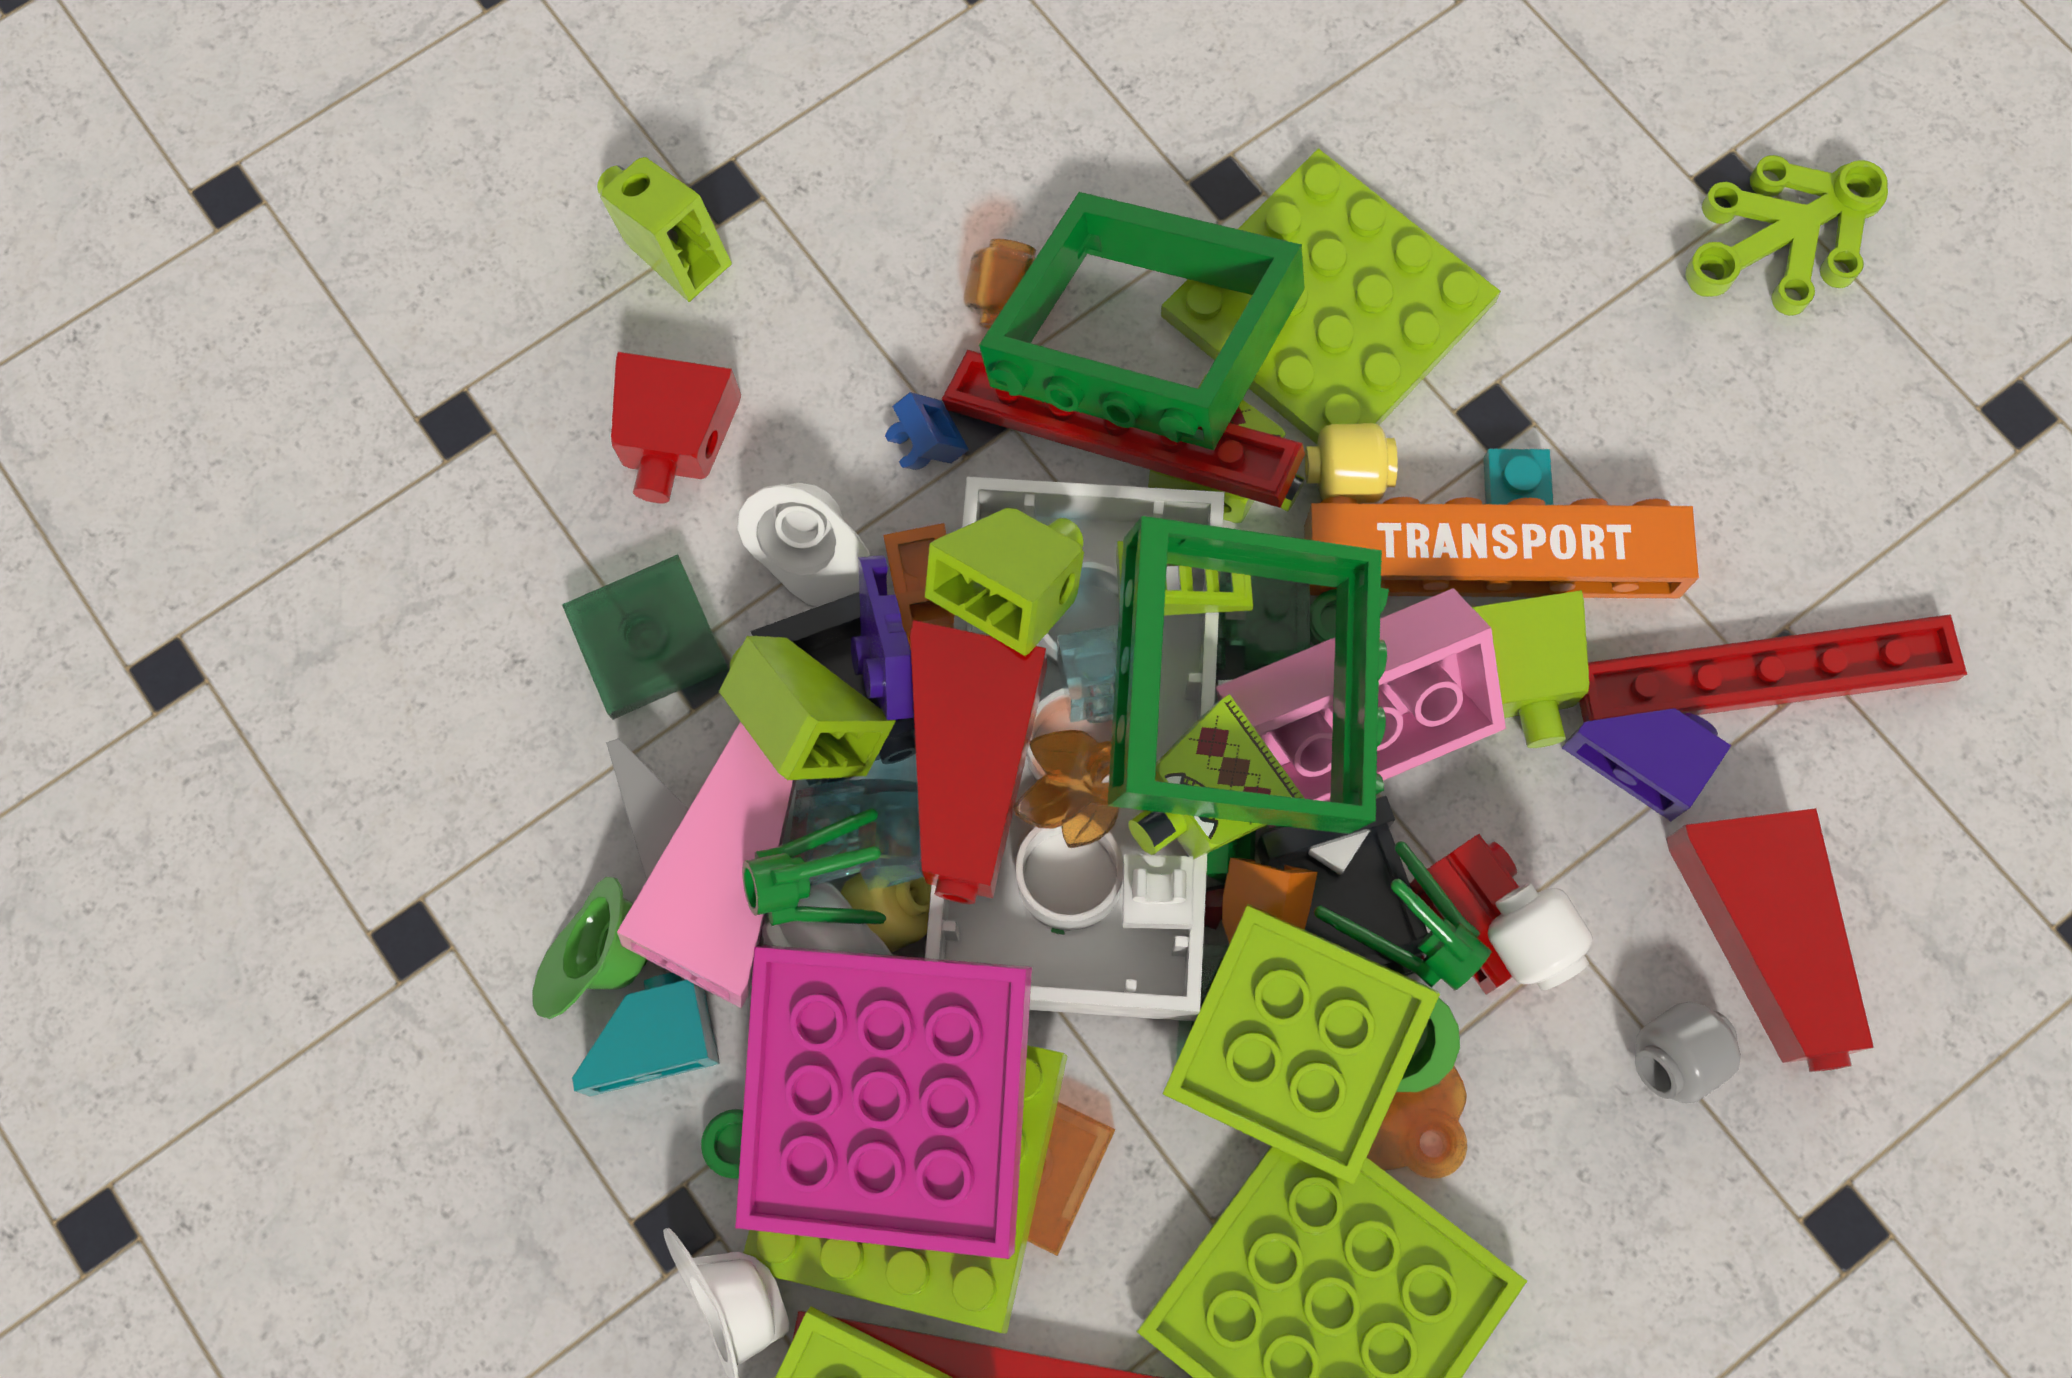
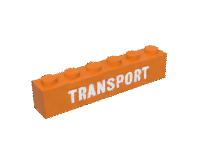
[1304,496,1699,599]

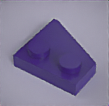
[851,555,914,720]

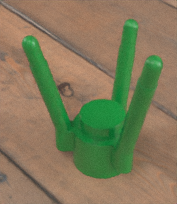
[742,808,886,926]
[1314,841,1491,991]

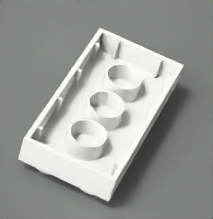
[925,477,1224,1021]

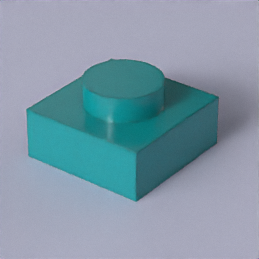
[1483,449,1554,505]

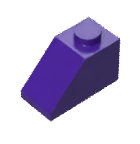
[1562,708,1732,822]

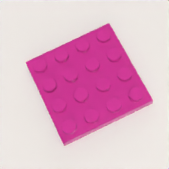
[735,945,1032,1259]

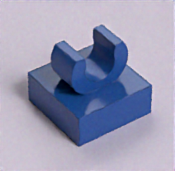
[885,392,969,470]

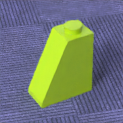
[719,636,896,780]

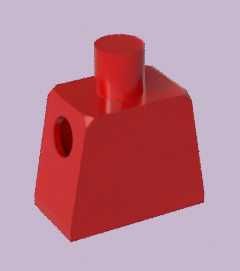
[611,352,741,504]

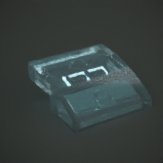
[790,779,924,891]

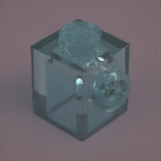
[1057,624,1118,723]

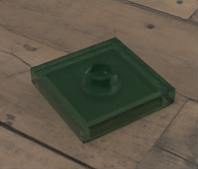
[562,554,729,720]

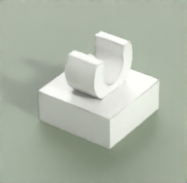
[1122,854,1193,929]

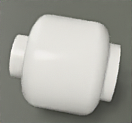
[1488,883,1593,991]

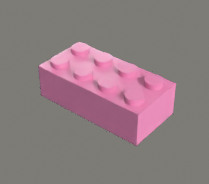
[1215,588,1506,828]

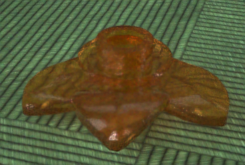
[1013,730,1120,848]
[1367,1066,1467,1179]

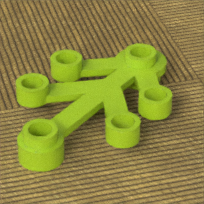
[1685,155,1888,316]

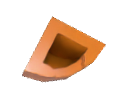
[1222,858,1318,944]

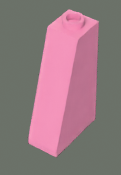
[617,722,796,1008]

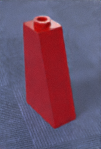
[910,620,1047,904]
[1666,808,1874,1072]

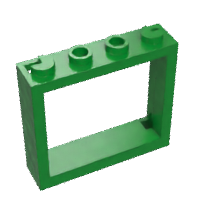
[979,192,1305,450]
[1107,516,1389,834]

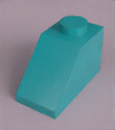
[572,973,720,1097]

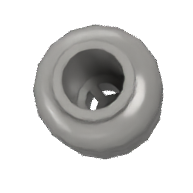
[1635,1001,1741,1103]

